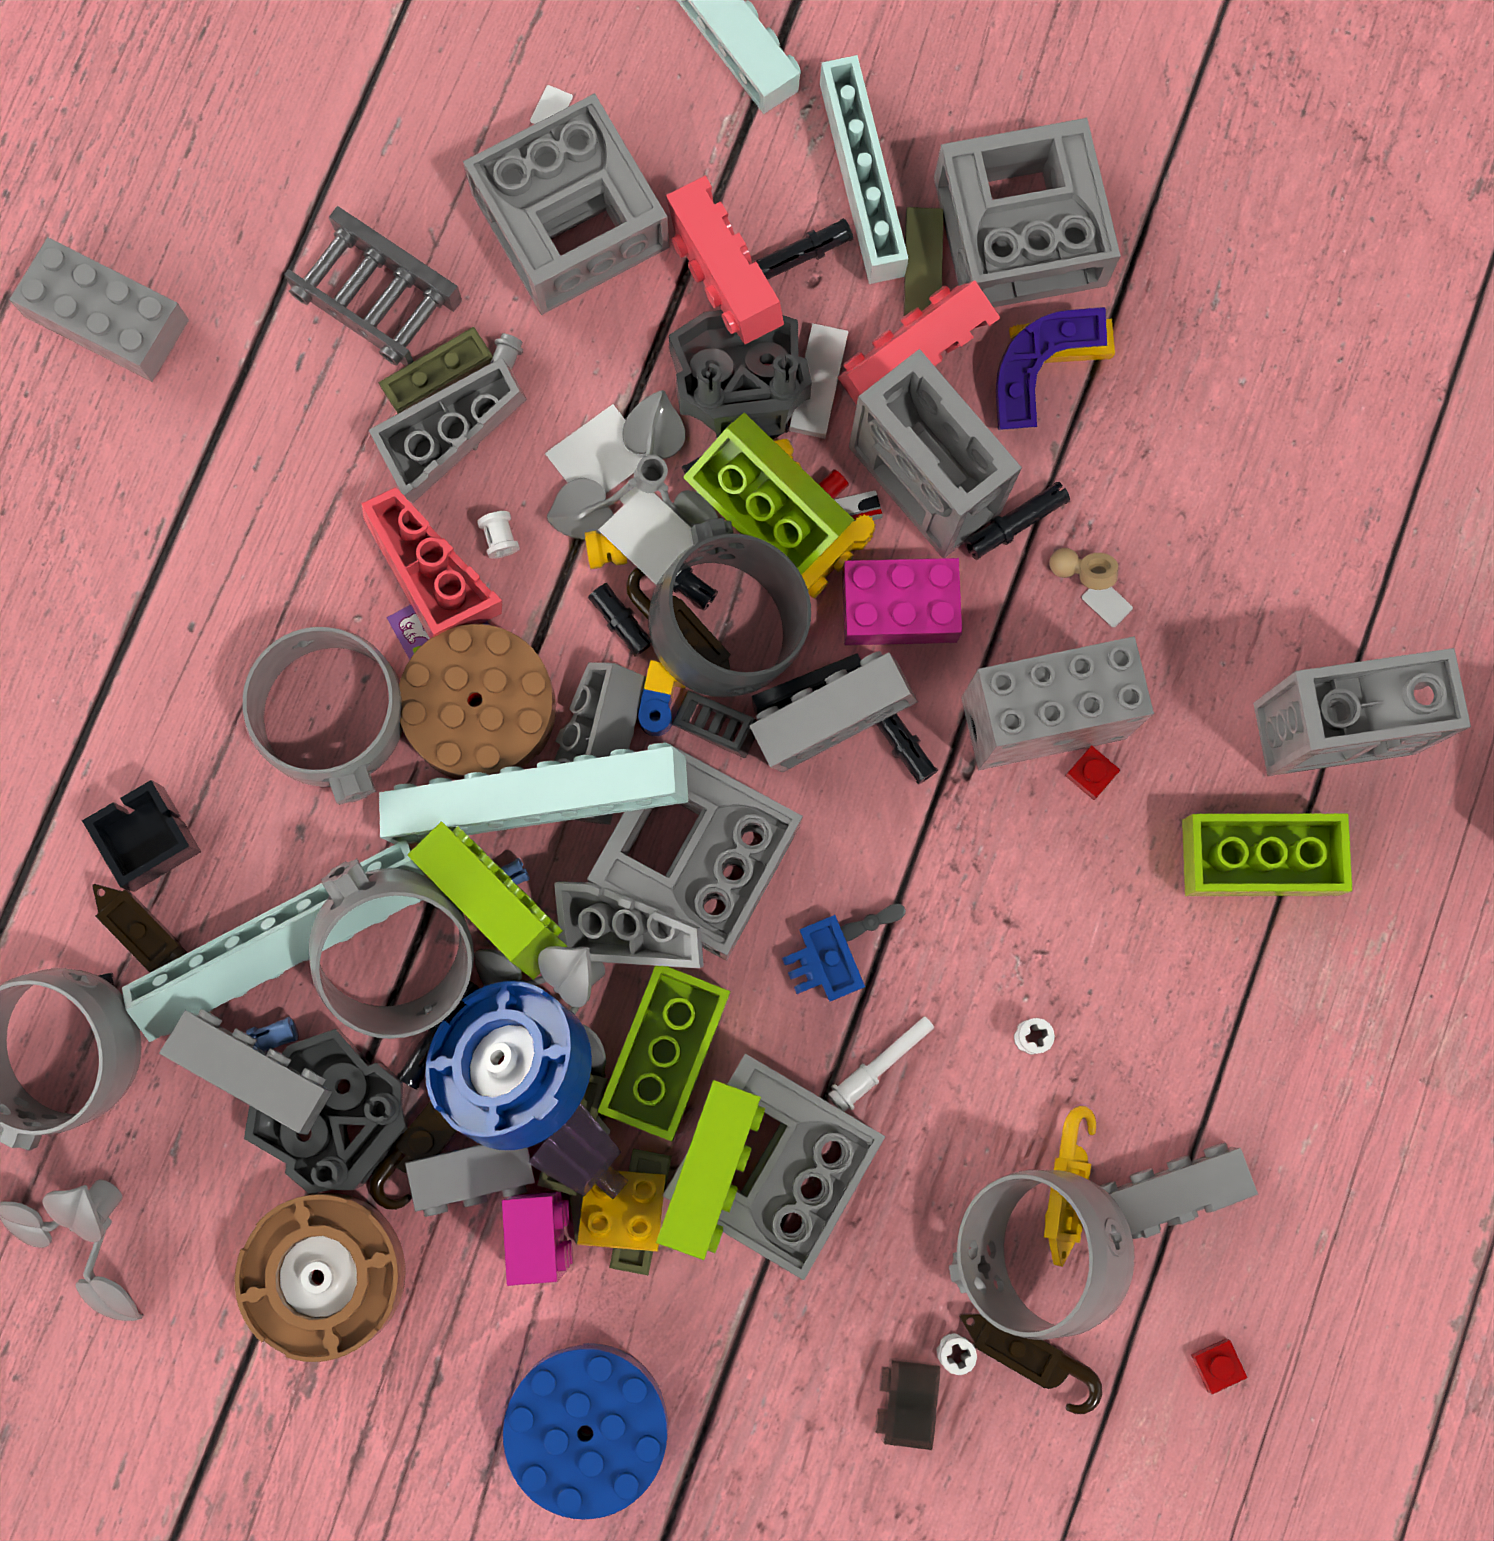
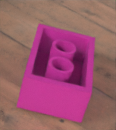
[842,558,962,646]
[502,1191,573,1286]

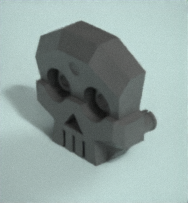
[669,310,812,438]
[244,1029,408,1194]

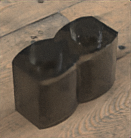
[875,1358,940,1450]

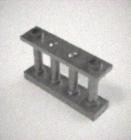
[284,206,462,366]

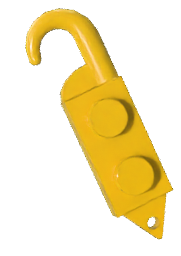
[1044,1106,1096,1267]

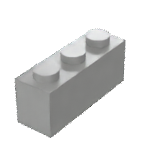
[405,1144,535,1217]

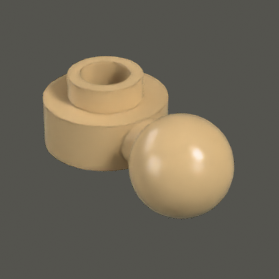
[1049,548,1118,590]

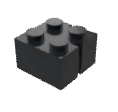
[82,780,201,892]

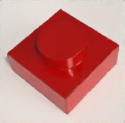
[1065,745,1120,800]
[1191,1338,1248,1395]

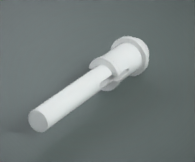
[828,1016,934,1112]

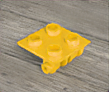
[577,1168,666,1252]

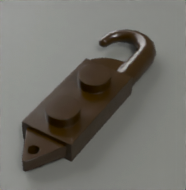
[626,567,731,670]
[92,884,188,972]
[370,1101,458,1210]
[959,1314,1102,1414]

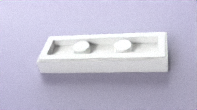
[789,323,848,439]

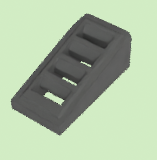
[672,690,757,758]

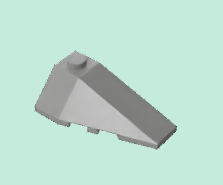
[554,881,704,968]

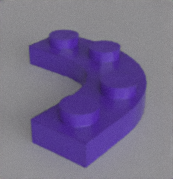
[996,307,1107,430]

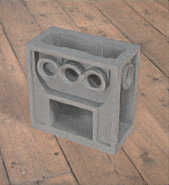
[463,93,669,315]
[934,118,1121,307]
[849,349,1022,558]
[1253,648,1471,776]
[587,741,803,961]
[663,1053,885,1280]

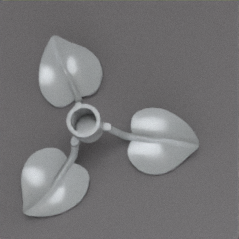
[547,390,718,540]
[474,946,606,1077]
[0,1179,144,1321]

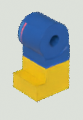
[638,660,686,737]

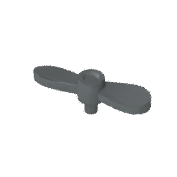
[841,904,906,942]

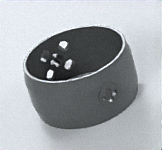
[648,518,811,698]

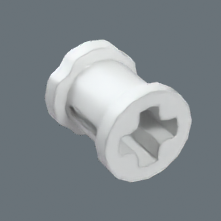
[477,511,520,559]
[1014,1018,1055,1055]
[936,1333,977,1375]

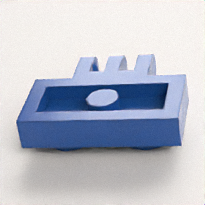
[782,915,865,1002]

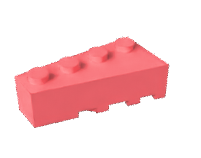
[666,175,784,345]
[837,281,1000,405]
[361,487,502,639]

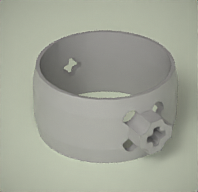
[243,627,403,805]
[309,859,474,1039]
[0,968,142,1151]
[949,1170,1135,1340]

